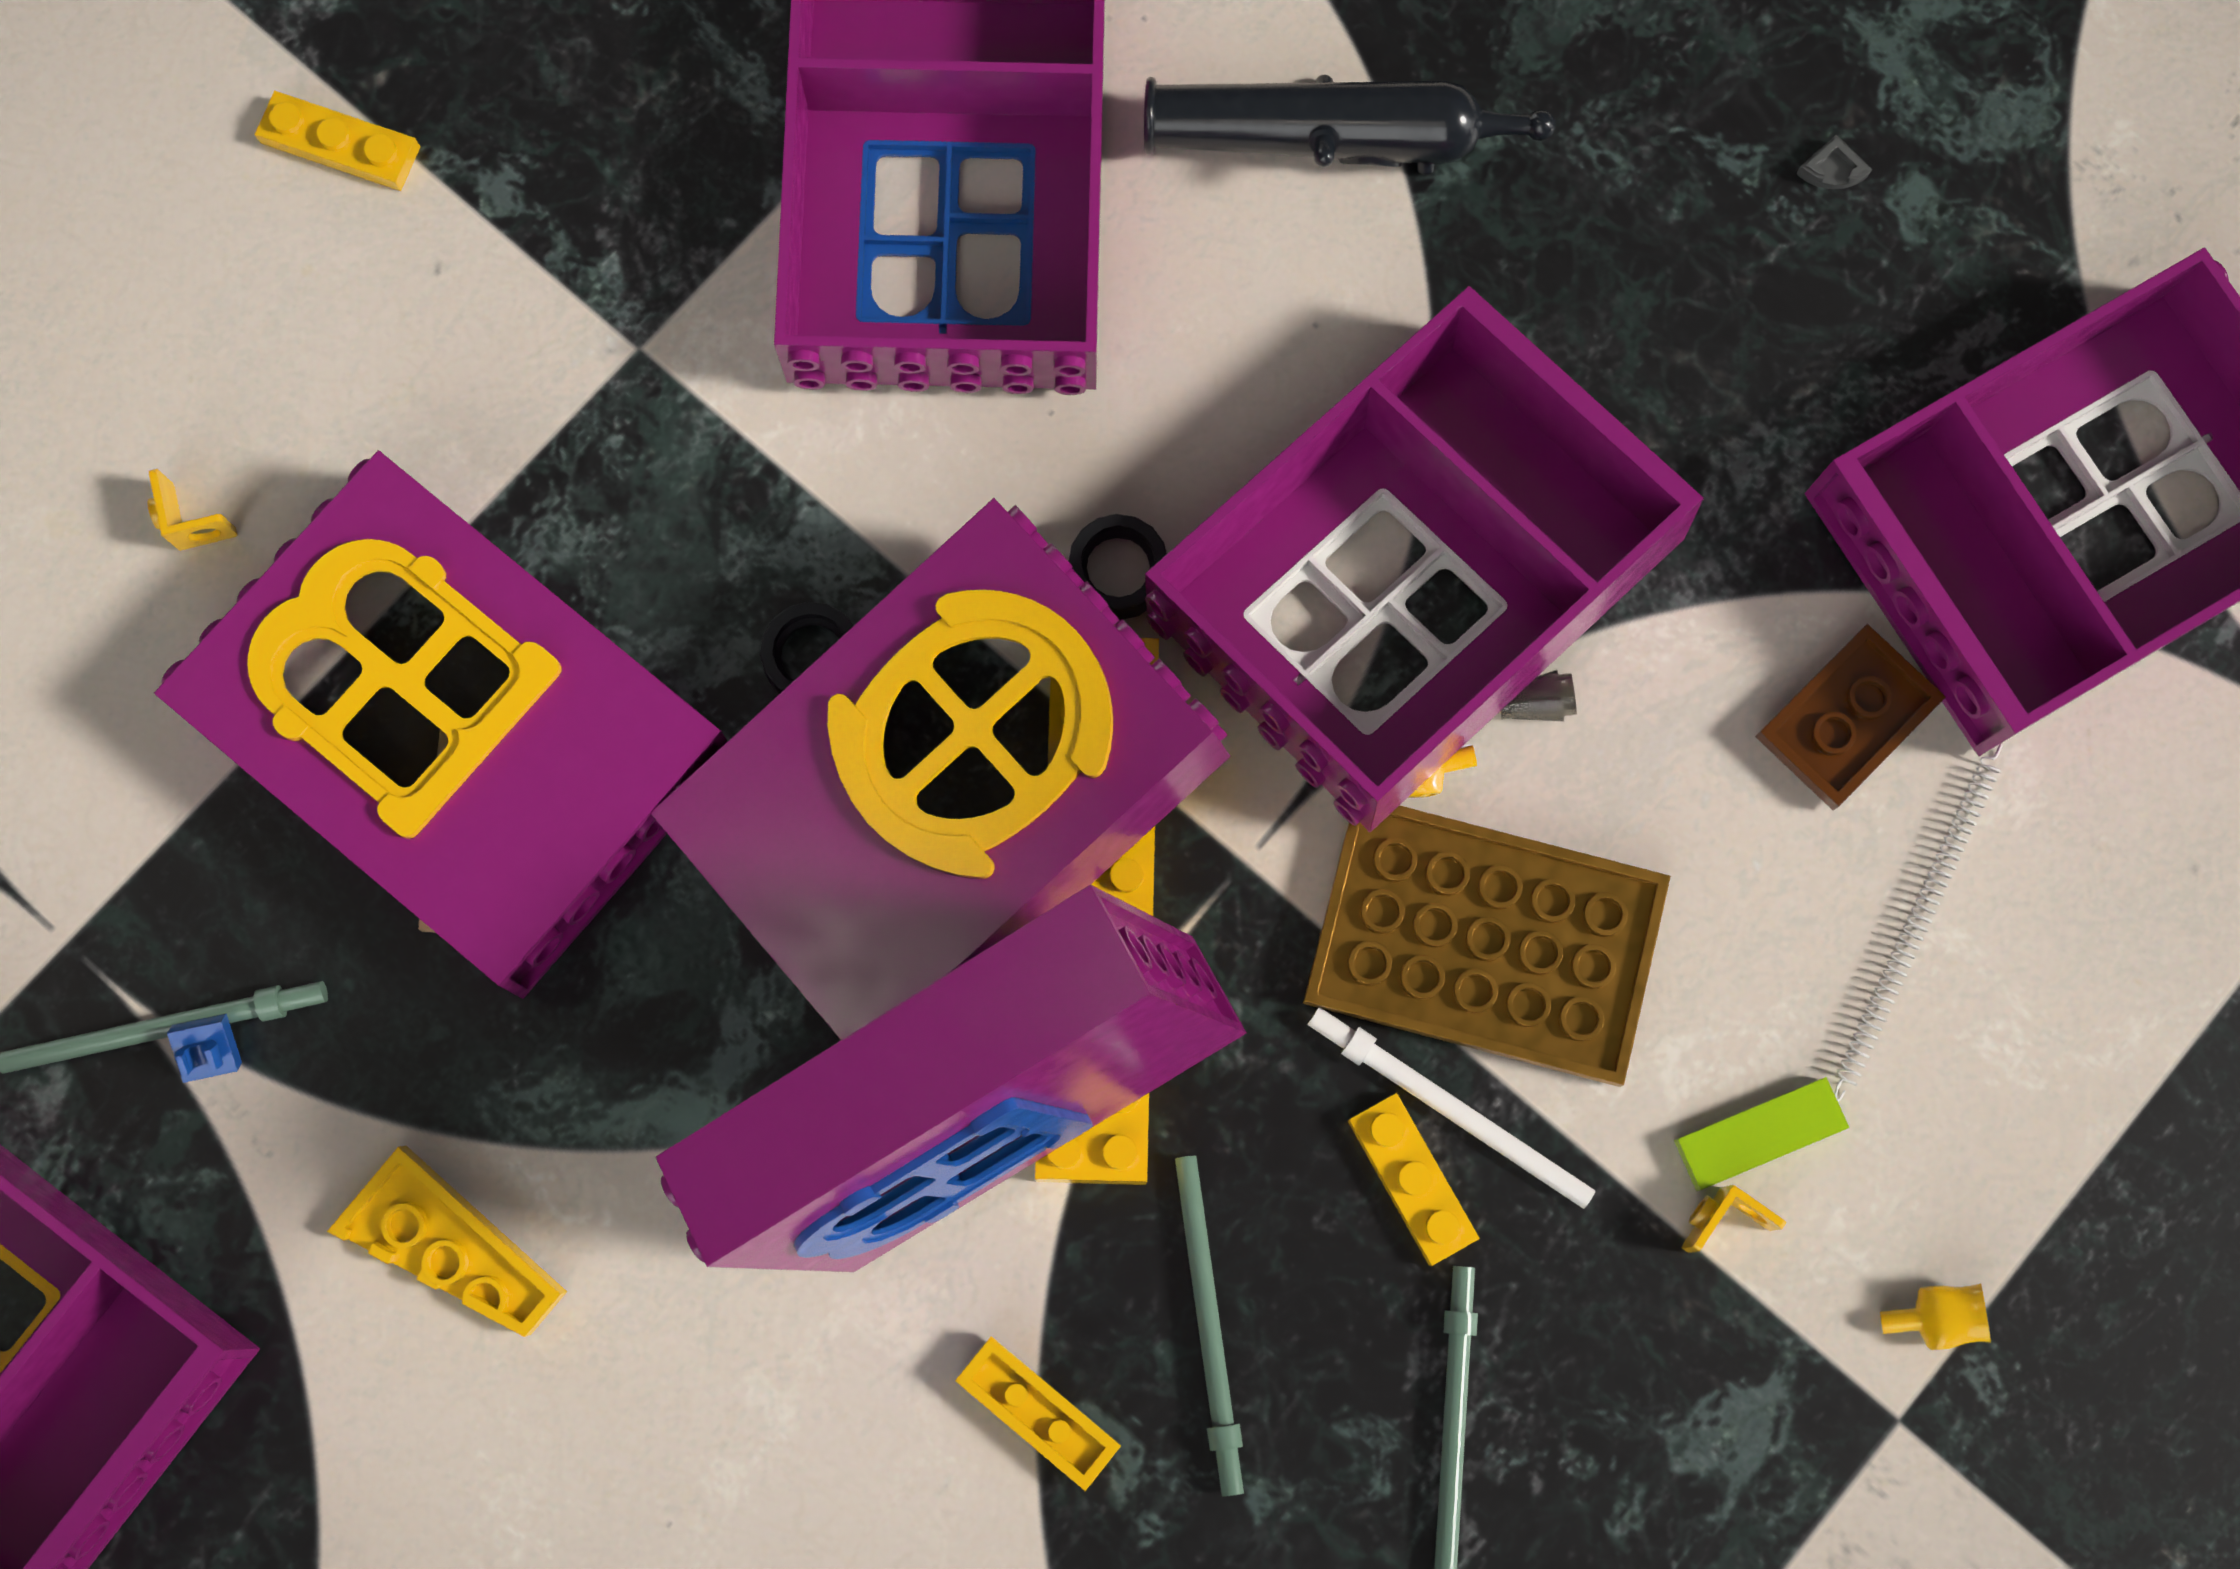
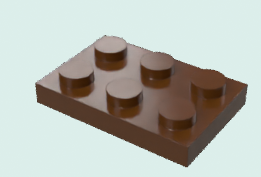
[1755,624,1946,810]

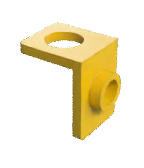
[147,469,238,551]
[1681,1185,1787,1253]

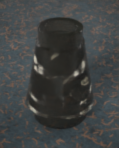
[1500,669,1577,722]

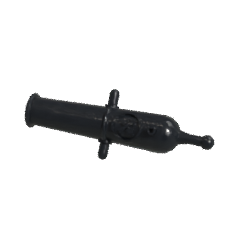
[1144,74,1556,174]

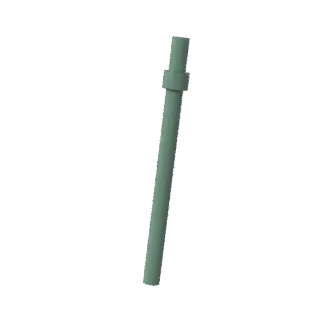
[0,981,328,1074]
[1175,1156,1244,1497]
[1434,1266,1478,1569]

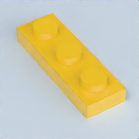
[254,90,420,191]
[1348,1093,1480,1266]
[955,1336,1121,1491]

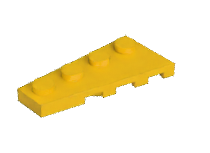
[327,1145,567,1337]

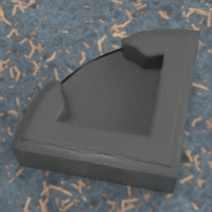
[1796,135,1872,189]

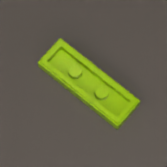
[1674,1077,1850,1191]

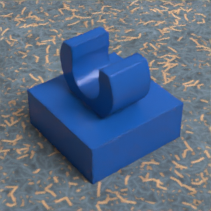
[167,1014,242,1083]

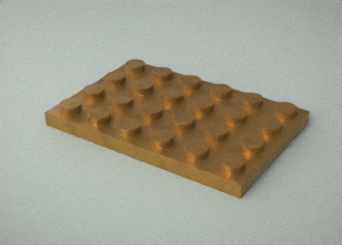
[1303,805,1671,1087]

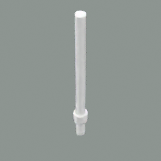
[1307,1007,1595,1209]

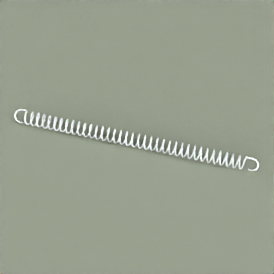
[1835,743,2003,1101]

